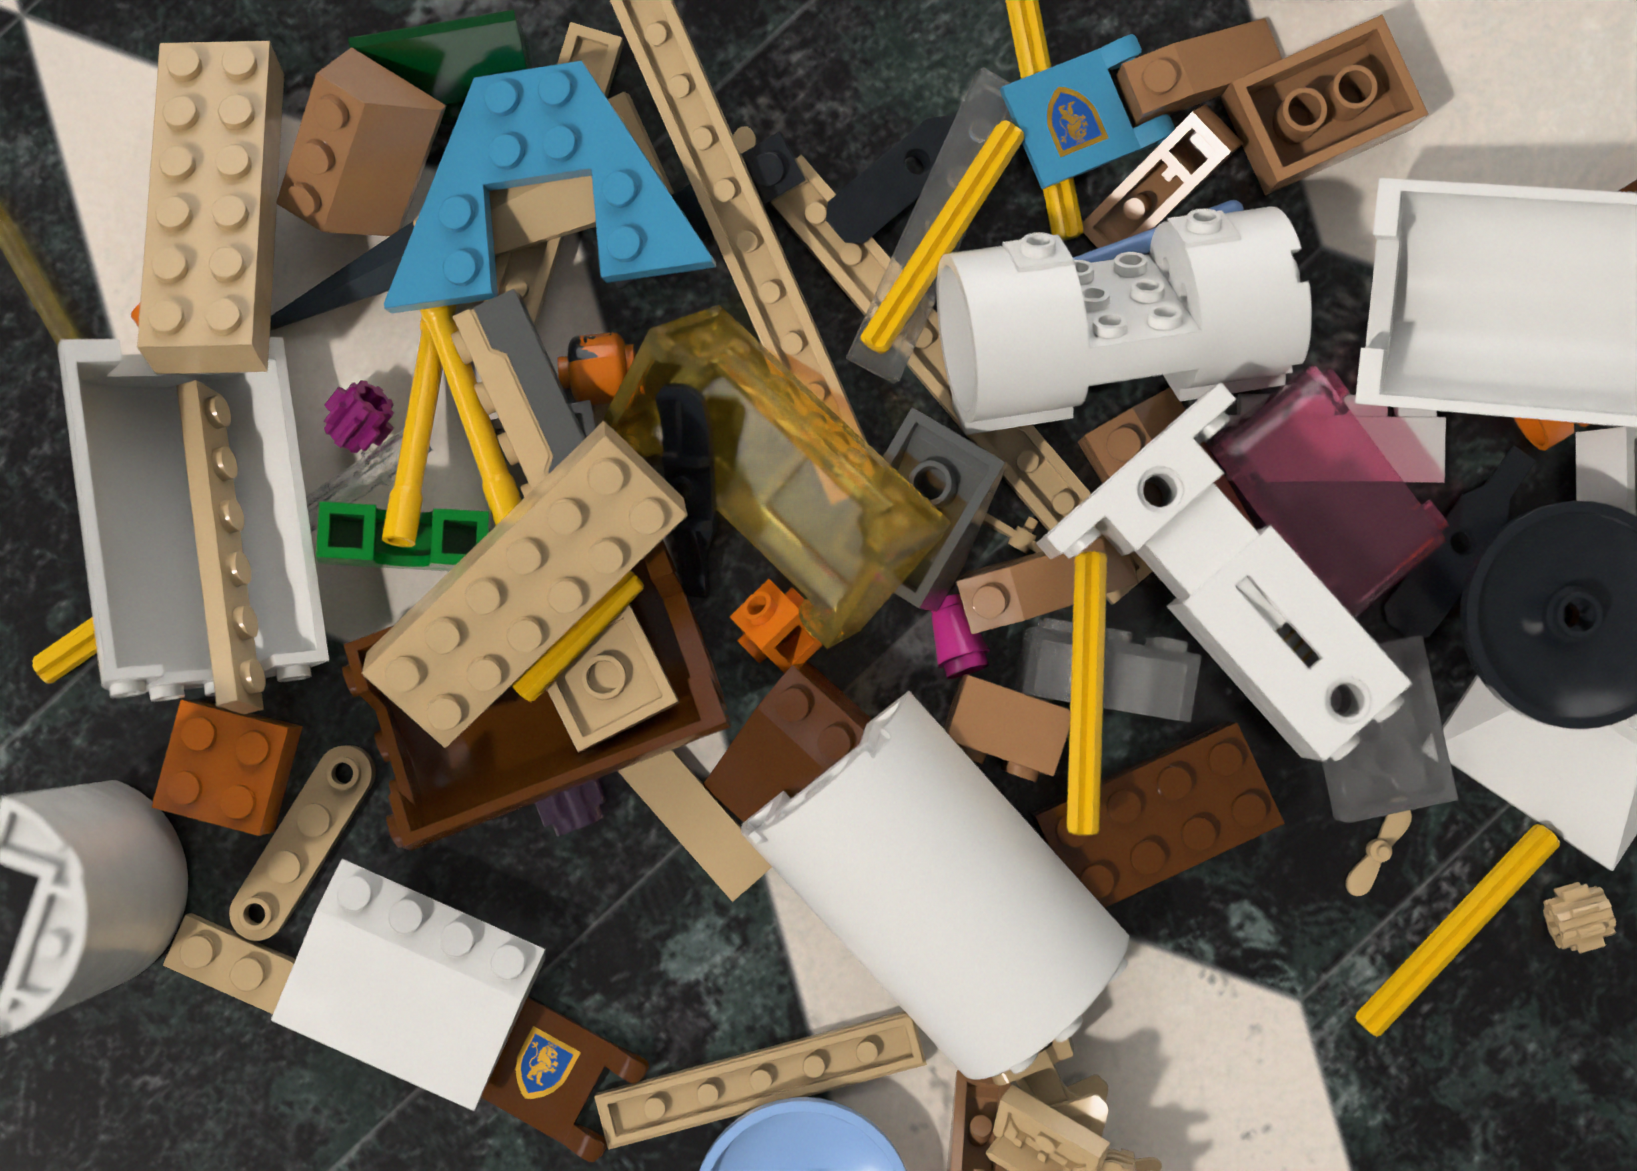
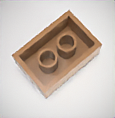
[1220,15,1429,196]

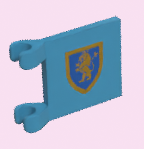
[999,34,1175,190]

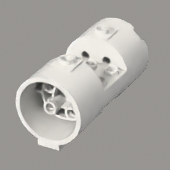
[936,206,1311,435]

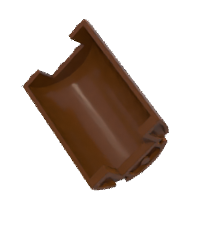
[342,539,731,850]

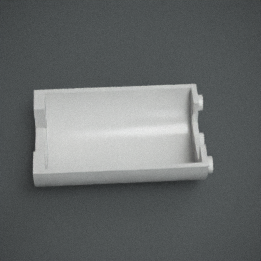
[1355,178,1637,428]
[58,337,329,702]
[741,691,1129,1080]
[0,780,188,1037]

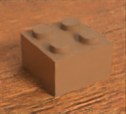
[943,675,1070,782]

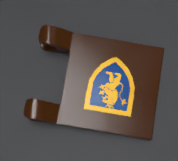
[481,996,649,1162]

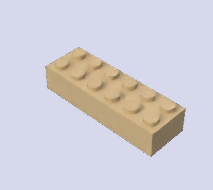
[137,41,284,374]
[362,421,687,748]

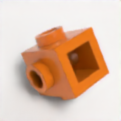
[730,579,828,674]

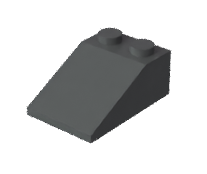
[828,407,1008,612]

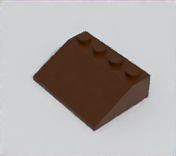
[703,662,873,822]

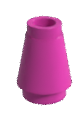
[931,594,990,679]

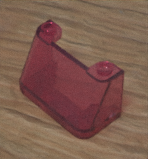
[1205,364,1449,619]

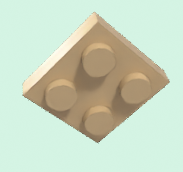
[547,603,680,753]

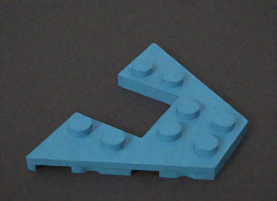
[384,61,716,314]

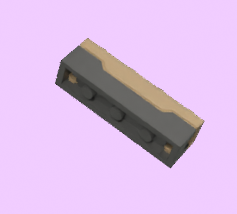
[451,289,586,498]

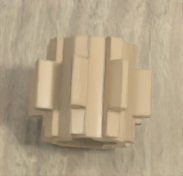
[1543,882,1616,954]

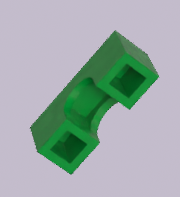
[316,501,489,571]

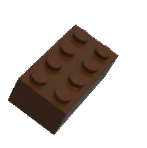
[1030,721,1285,908]

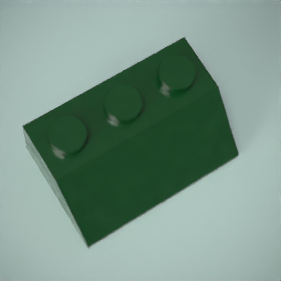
[348,10,532,125]

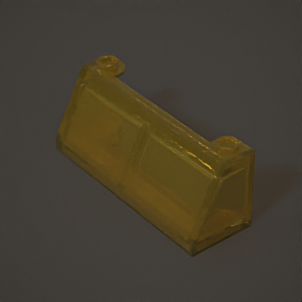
[601,305,952,649]

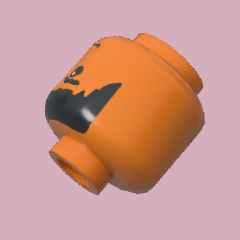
[557,332,638,405]

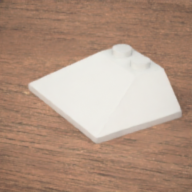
[1428,675,1637,871]

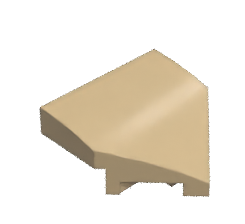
[986,1085,1110,1171]

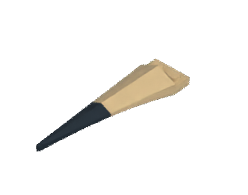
[270,92,674,331]

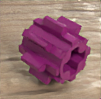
[324,380,395,453]

